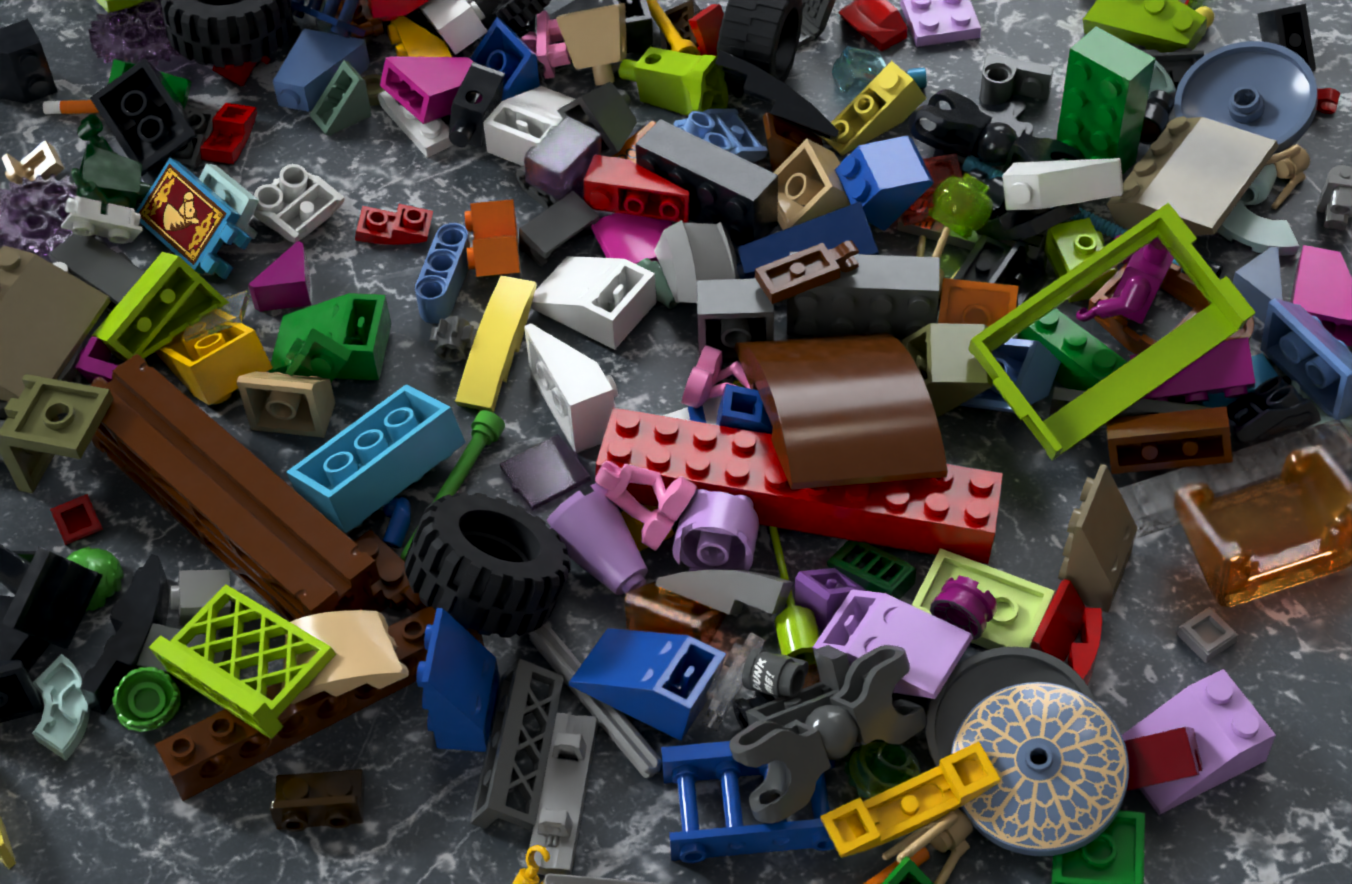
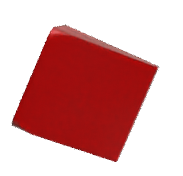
[50,494,103,545]

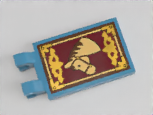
[136,158,252,279]

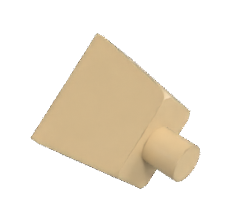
[556,3,627,86]

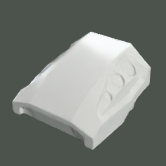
[253,164,345,243]

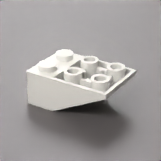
[483,86,576,172]
[531,256,656,350]

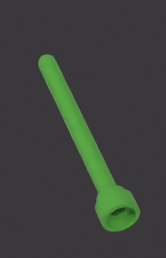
[400,410,505,561]

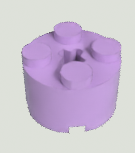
[673,489,759,571]

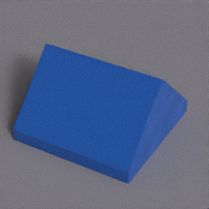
[470,17,540,101]

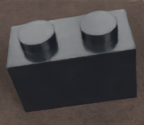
[0,19,58,104]

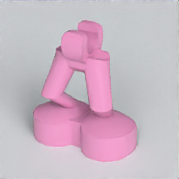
[681,345,751,409]
[595,461,697,551]

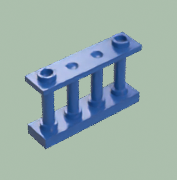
[661,741,835,863]

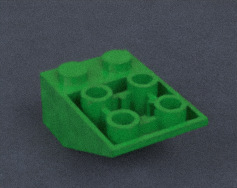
[268,293,391,380]

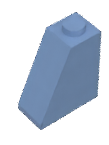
[273,28,370,112]

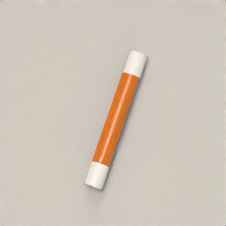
[43,100,99,115]

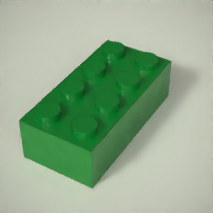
[1056,26,1156,175]

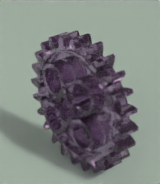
[88,0,181,66]
[0,174,100,260]

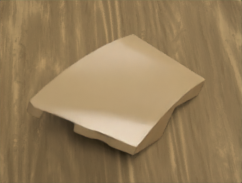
[281,610,409,704]

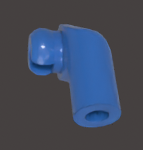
[382,497,411,549]

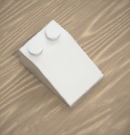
[524,324,618,454]

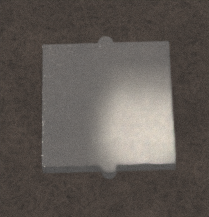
[183,290,250,343]

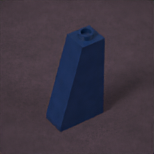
[737,201,880,279]

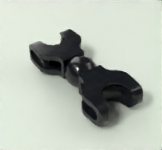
[908,89,1085,173]

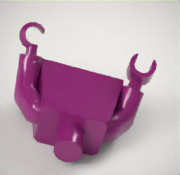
[1076,234,1174,324]

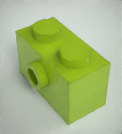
[1044,218,1118,303]

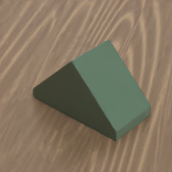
[309,60,372,135]

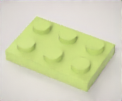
[912,548,1055,649]

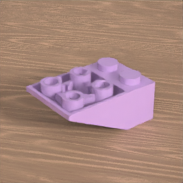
[812,589,973,699]

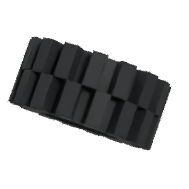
[491,0,551,32]

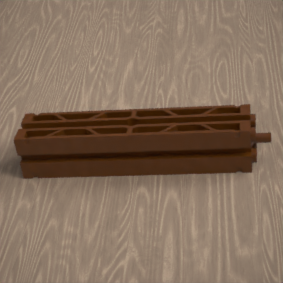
[90,354,387,622]

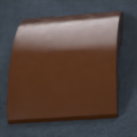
[735,333,948,490]

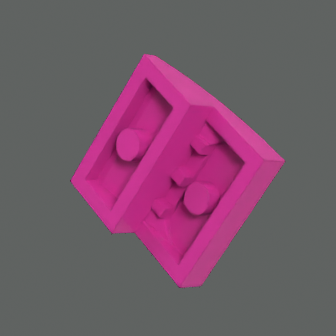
[591,213,673,265]

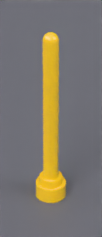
[647,0,700,55]

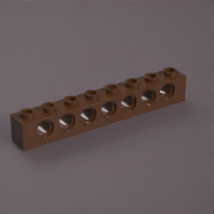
[155,607,484,802]

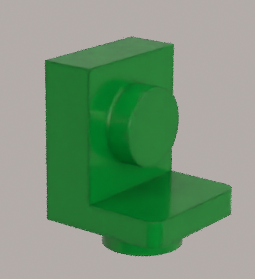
[285,328,352,383]

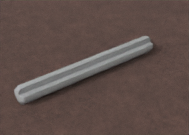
[529,623,663,779]

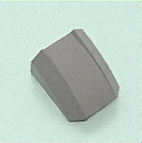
[654,220,740,303]

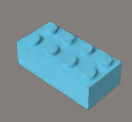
[286,384,466,533]

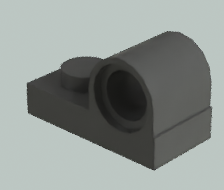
[980,53,1054,105]

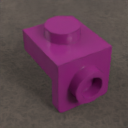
[75,336,117,383]

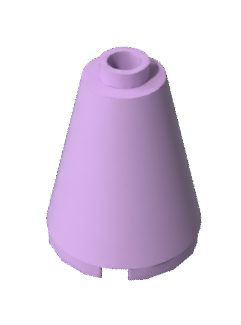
[546,483,648,596]

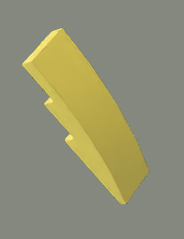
[455,276,537,413]

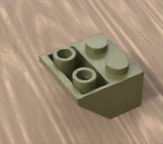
[902,323,993,417]

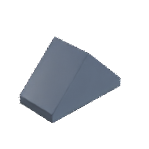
[1232,247,1283,324]

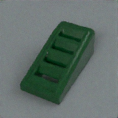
[827,540,916,600]

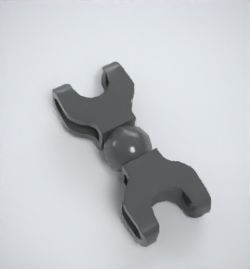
[729,645,927,823]

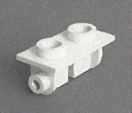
[61,196,143,244]

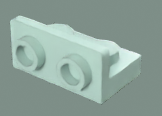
[199,163,259,239]

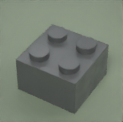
[697,278,774,363]

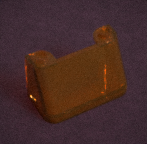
[1174,444,1352,607]

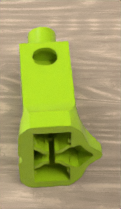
[619,47,729,116]

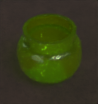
[928,173,994,240]

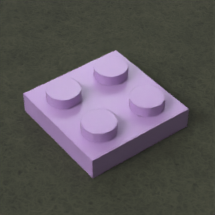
[900,0,981,47]

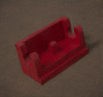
[1124,727,1203,791]

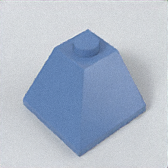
[959,338,1061,413]

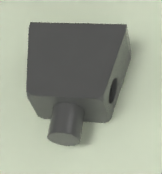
[557,82,637,161]

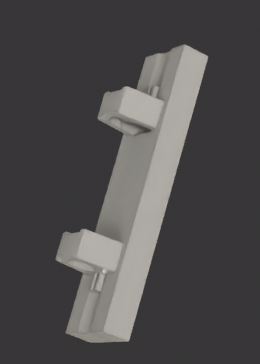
[526,713,598,875]

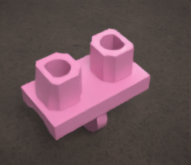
[520,10,571,79]

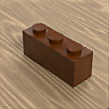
[1107,406,1233,474]

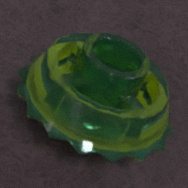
[843,739,921,798]

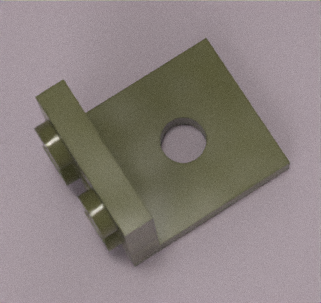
[0,374,114,493]

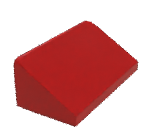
[1031,579,1086,662]

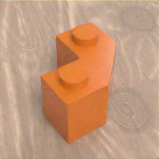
[464,199,520,277]

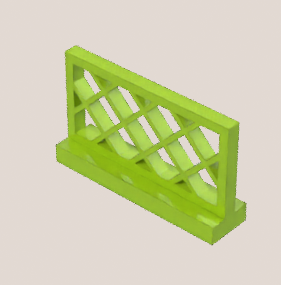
[149,584,336,739]

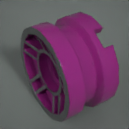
[930,576,998,640]

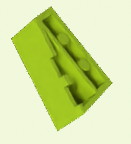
[1083,0,1207,53]
[91,252,231,362]

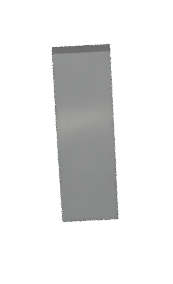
[656,569,794,615]

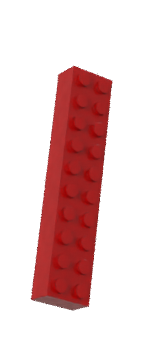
[595,407,1003,564]

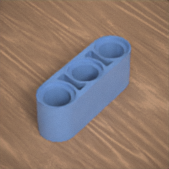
[415,223,470,324]

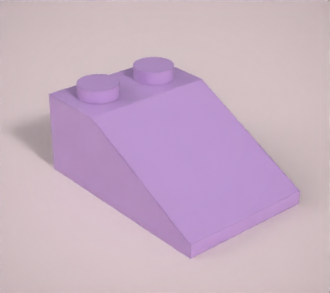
[1122,669,1276,815]

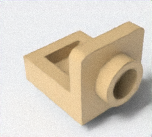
[2,141,65,194]

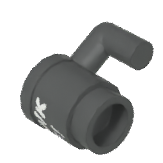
[742,648,809,698]

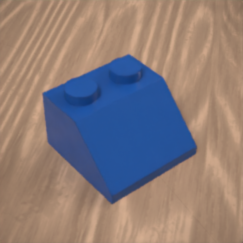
[835,135,934,231]

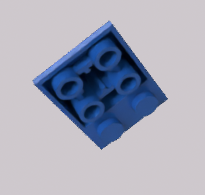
[417,608,500,752]
[569,628,726,741]

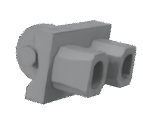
[1316,165,1352,230]

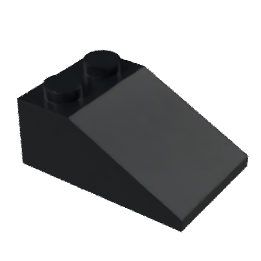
[90,58,197,176]

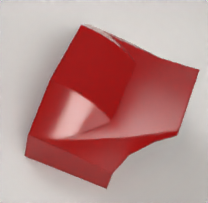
[838,0,908,52]

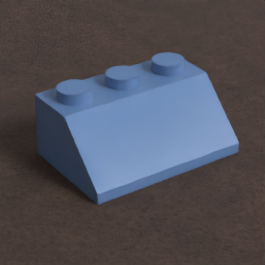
[1260,298,1352,421]

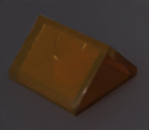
[624,581,726,645]

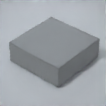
[1177,607,1238,663]

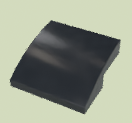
[974,203,1081,240]

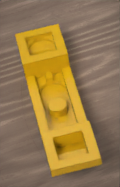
[820,741,1001,858]

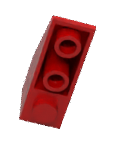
[583,155,690,223]

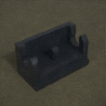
[988,239,1048,307]

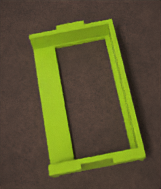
[968,202,1256,461]

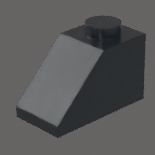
[1257,4,1316,72]

